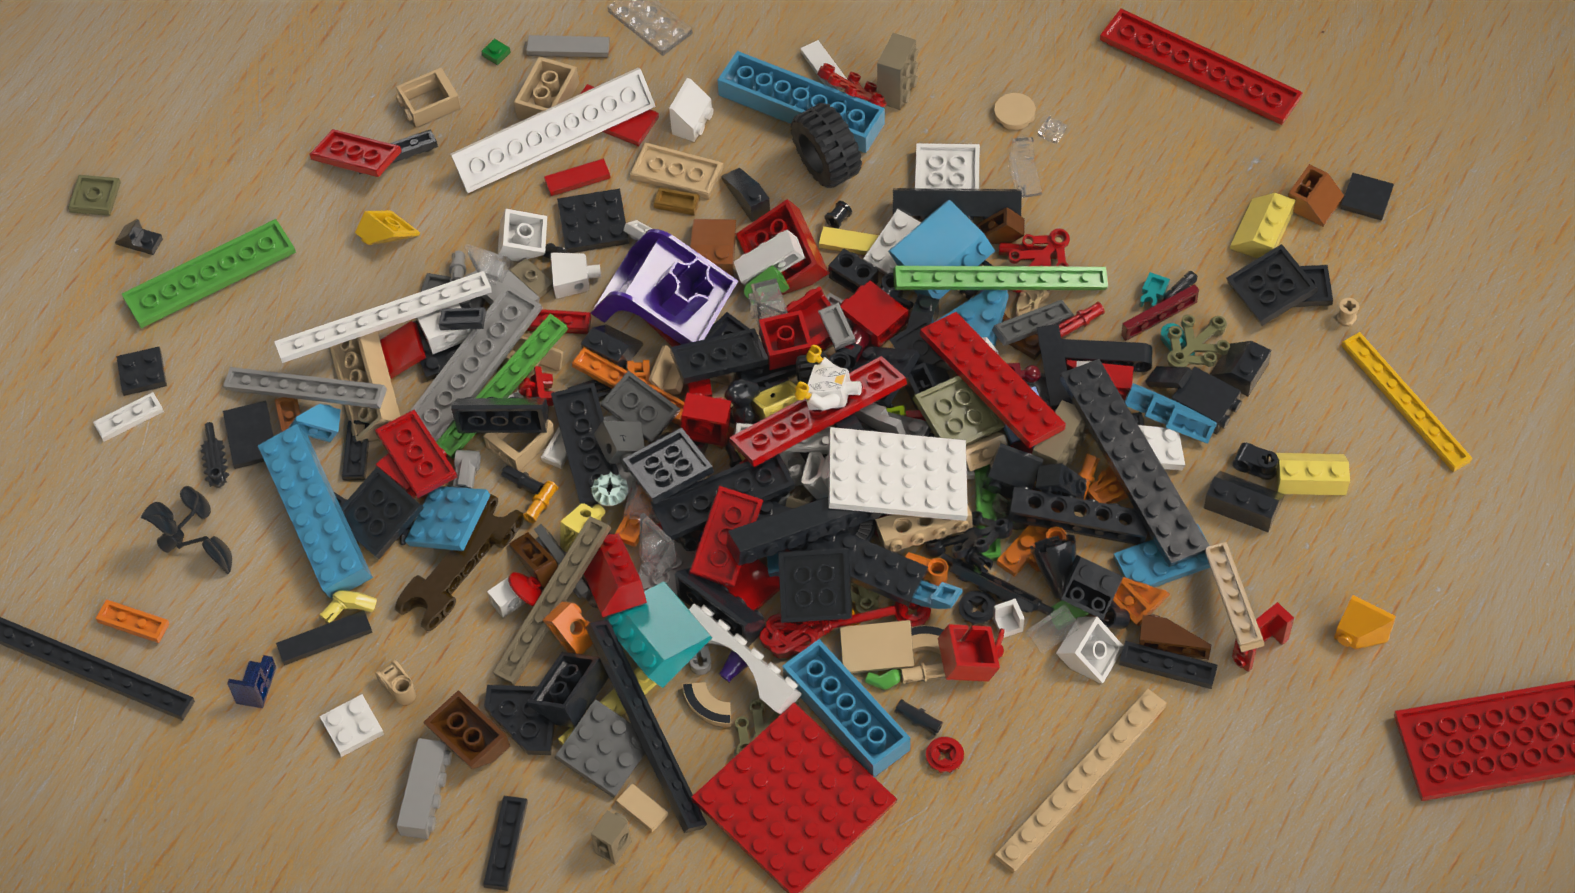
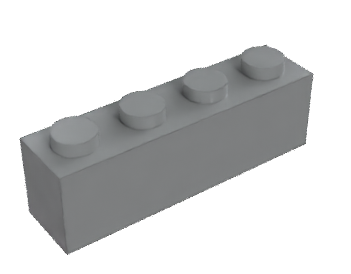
[397,738,452,839]

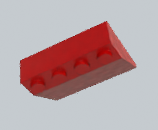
[736,199,829,300]

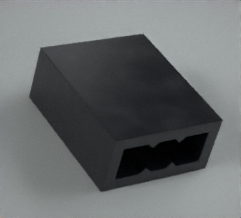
[1171,366,1242,435]

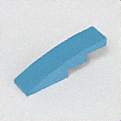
[1125,383,1217,444]

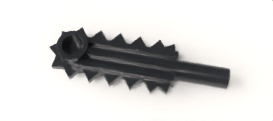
[200,422,229,488]

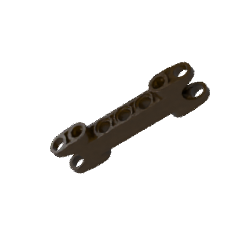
[395,494,524,631]

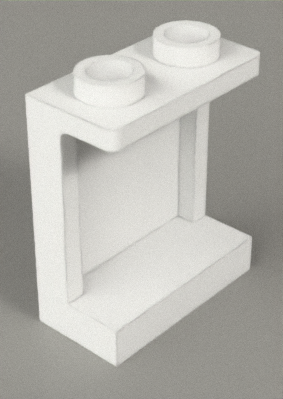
[415,303,471,354]

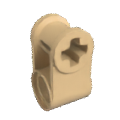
[375,659,416,705]

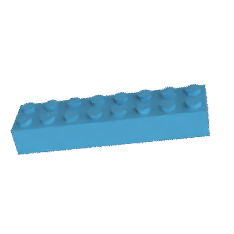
[717,51,885,153]
[258,424,373,600]

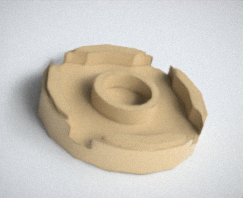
[994,93,1036,130]

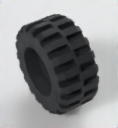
[790,103,862,188]

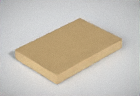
[840,620,914,674]

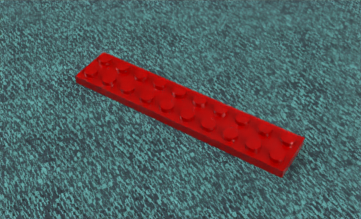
[1100,8,1303,125]

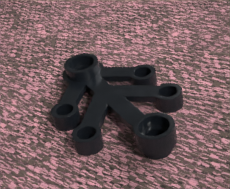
[926,511,1014,559]

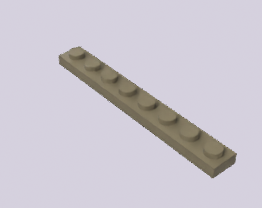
[493,516,611,686]

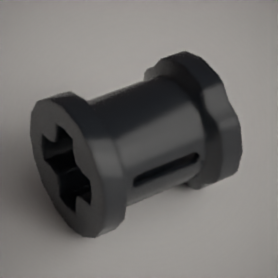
[824,201,852,229]

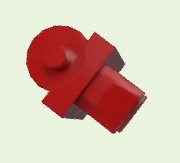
[518,366,554,406]

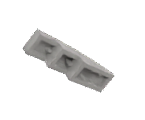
[853,402,906,434]

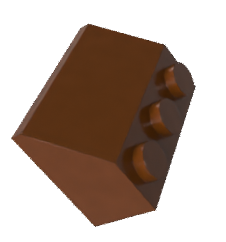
[423,690,510,769]

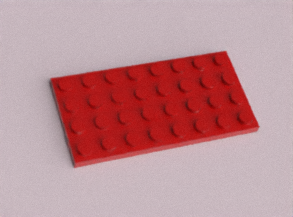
[1394,680,1575,801]

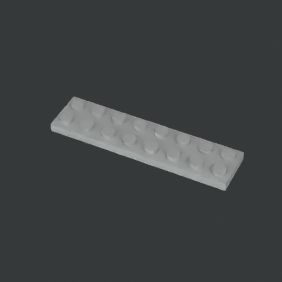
[411,285,543,442]

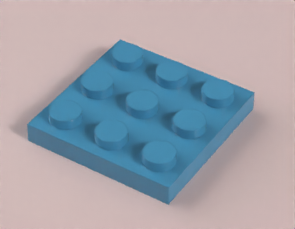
[405,486,490,551]

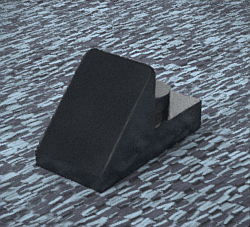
[115,219,163,255]

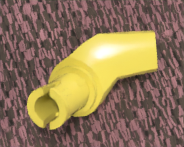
[319,591,377,623]

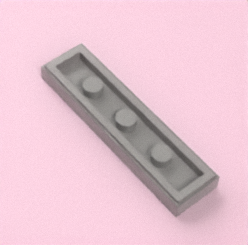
[527,35,610,57]

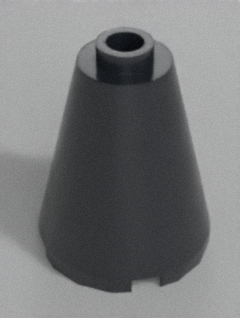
[1030,534,1076,601]

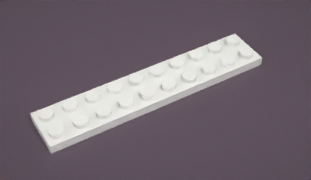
[450,68,656,193]

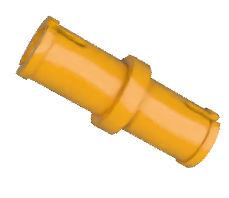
[523,480,558,524]

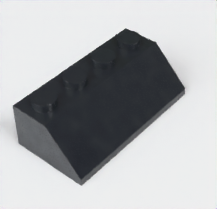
[451,397,549,433]
[674,568,765,647]

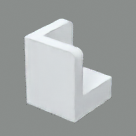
[993,599,1024,638]

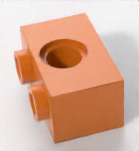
[542,602,593,654]

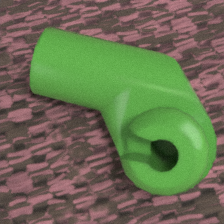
[865,669,901,690]

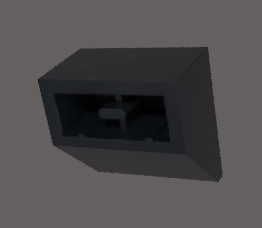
[905,363,950,410]
[1060,555,1123,619]

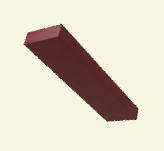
[1121,284,1199,341]

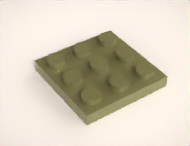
[913,376,1005,446]

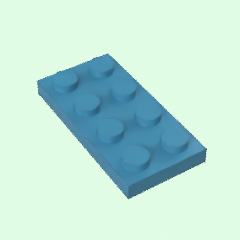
[1113,524,1210,587]

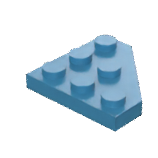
[935,290,1009,347]

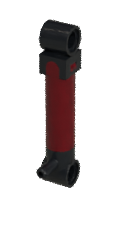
[829,273,914,373]

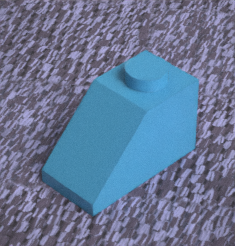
[289,404,341,442]

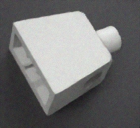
[551,253,601,299]

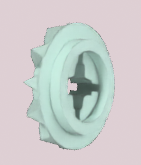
[591,472,628,506]

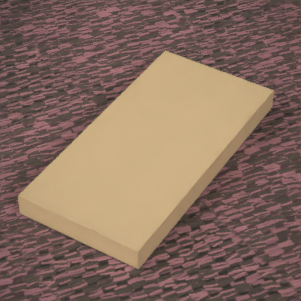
[630,143,724,199]

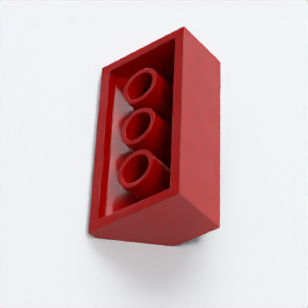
[583,533,647,617]

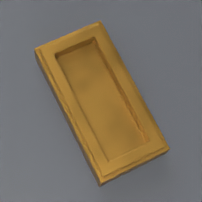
[653,187,700,216]

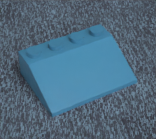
[888,200,995,299]

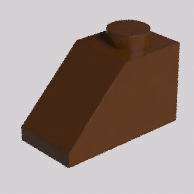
[976,207,1025,244]

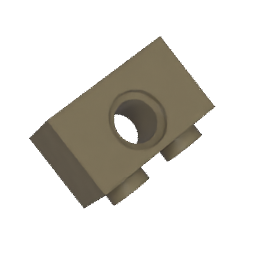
[591,810,632,865]

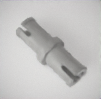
[449,251,466,282]

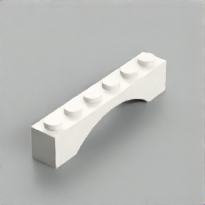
[689,604,802,714]

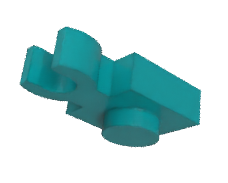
[1140,272,1170,307]

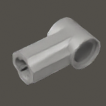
[453,450,481,488]

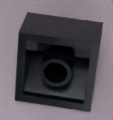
[581,324,643,369]
[1210,341,1272,397]
[982,443,1043,498]

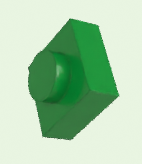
[481,38,511,66]

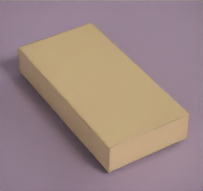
[616,784,669,832]

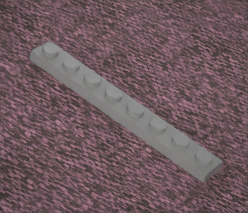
[223,367,387,409]

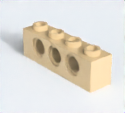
[875,504,973,552]

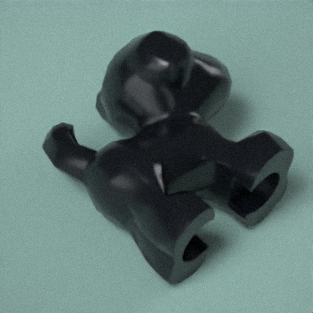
[724,379,760,426]

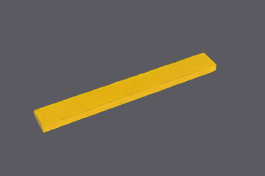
[1341,332,1472,472]

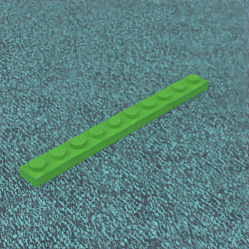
[893,266,1108,290]

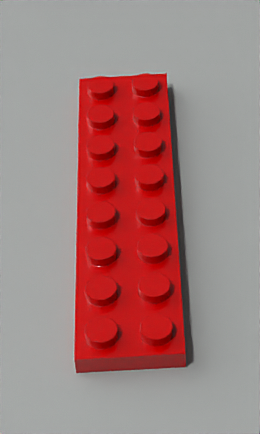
[920,312,1066,448]
[729,356,907,467]

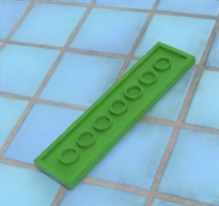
[122,219,296,328]

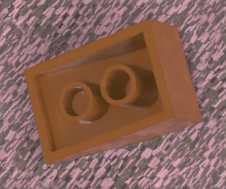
[690,219,736,277]

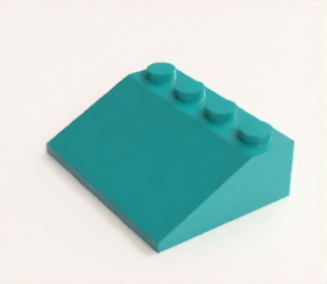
[604,581,713,688]

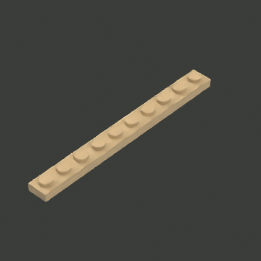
[995,689,1167,873]

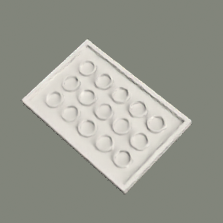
[828,427,968,521]

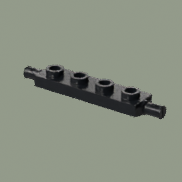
[940,553,1054,617]

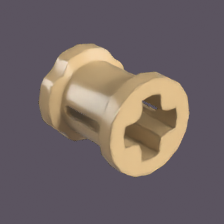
[1337,298,1359,326]

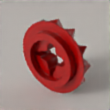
[895,602,931,627]
[926,737,964,773]

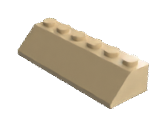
[330,313,400,442]

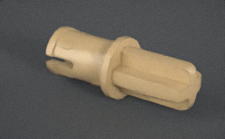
[900,663,945,684]

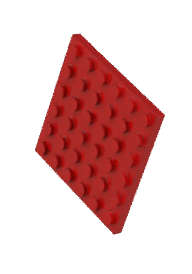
[691,703,897,893]

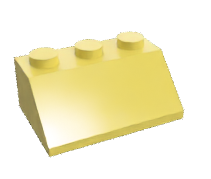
[1230,193,1295,259]
[1276,453,1350,495]

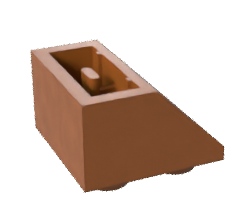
[1288,164,1344,227]

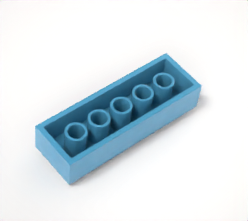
[782,639,911,777]

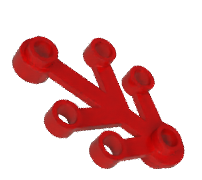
[817,63,887,107]
[1008,228,1070,293]

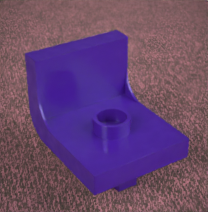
[590,229,738,345]

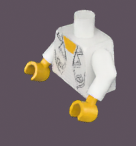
[795,345,862,411]

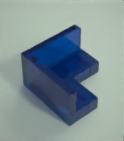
[227,655,277,708]

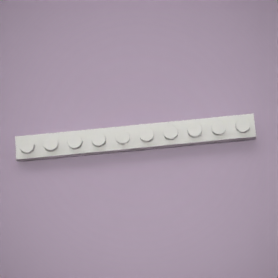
[274,271,492,363]

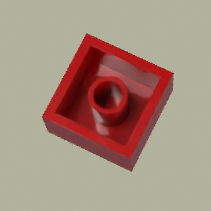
[759,310,812,370]
[681,393,731,447]

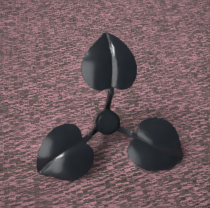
[141,486,232,575]

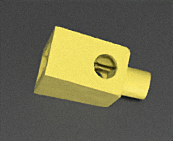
[560,504,605,552]

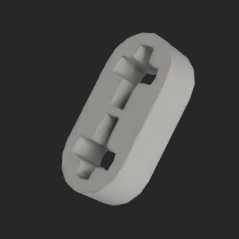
[689,644,711,675]

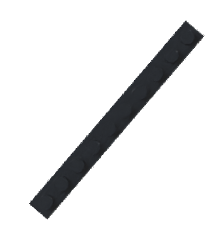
[0,617,195,721]
[585,620,707,833]

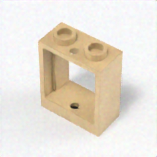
[396,68,461,127]
[484,419,555,471]

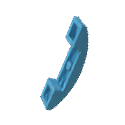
[911,581,963,609]

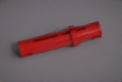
[1059,302,1105,338]

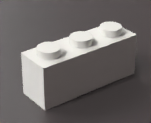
[734,230,805,286]

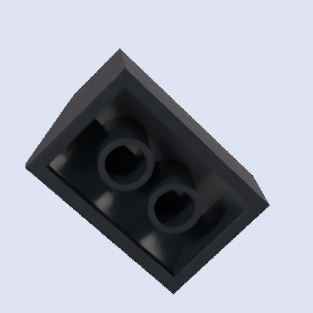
[1204,471,1285,533]
[527,652,609,728]

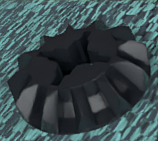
[959,590,996,625]

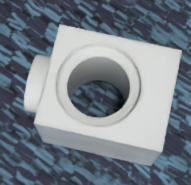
[487,578,526,618]

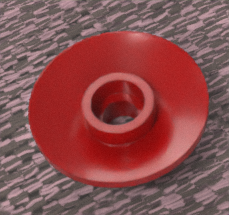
[508,572,543,607]

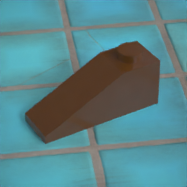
[509,532,558,591]
[1139,614,1212,660]

